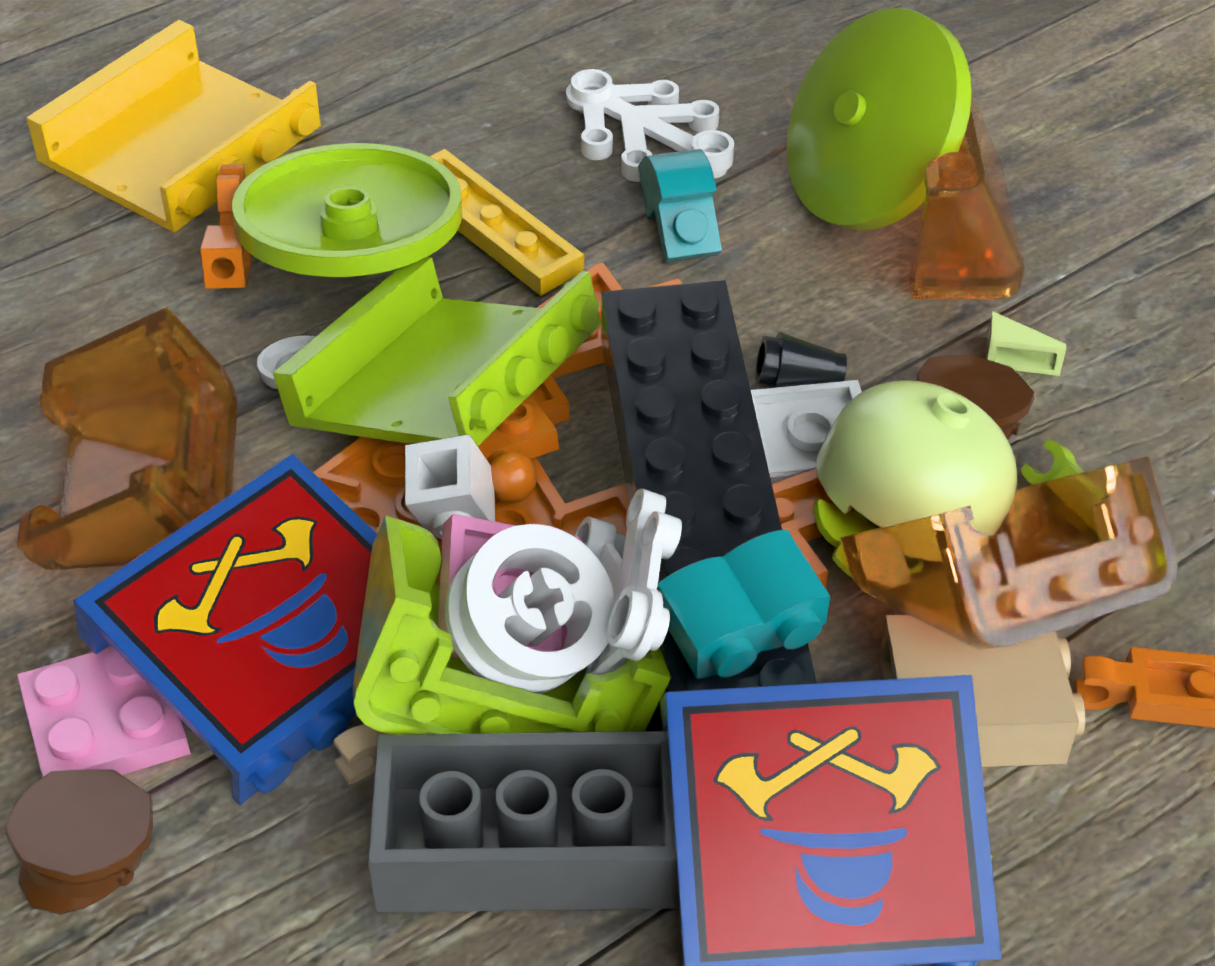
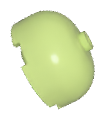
[816,380,1017,560]

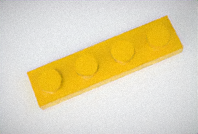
[429,149,584,296]

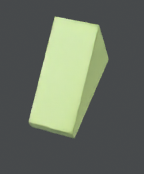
[986,311,1066,376]

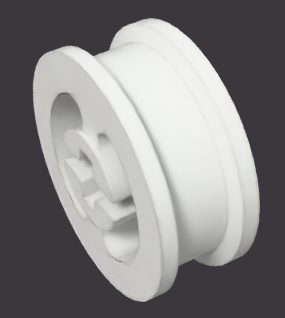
[445,524,615,693]

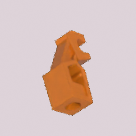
[200,164,252,289]

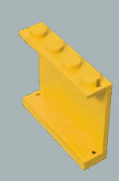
[26,20,321,233]

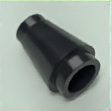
[755,332,847,388]

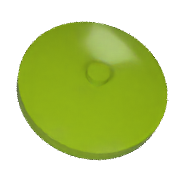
[786,8,971,231]
[232,143,462,277]

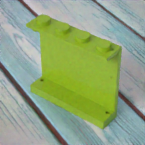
[273,257,601,447]

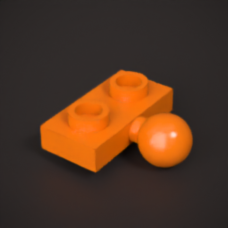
[478,396,559,503]

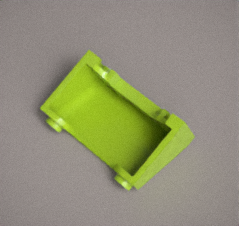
[352,515,671,735]

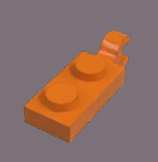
[1074,647,1215,728]

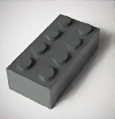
[368,731,679,913]

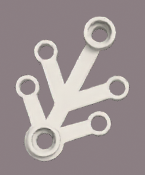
[566,69,734,182]
[575,488,682,675]

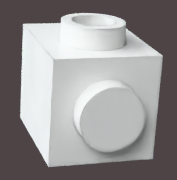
[405,435,495,539]

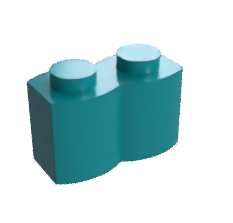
[658,530,830,679]

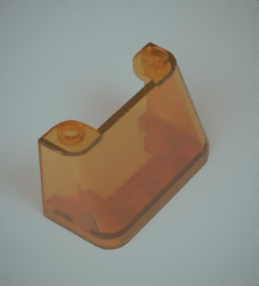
[909,92,1025,299]
[17,307,237,570]
[841,456,1178,650]

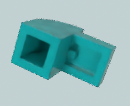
[638,149,722,263]

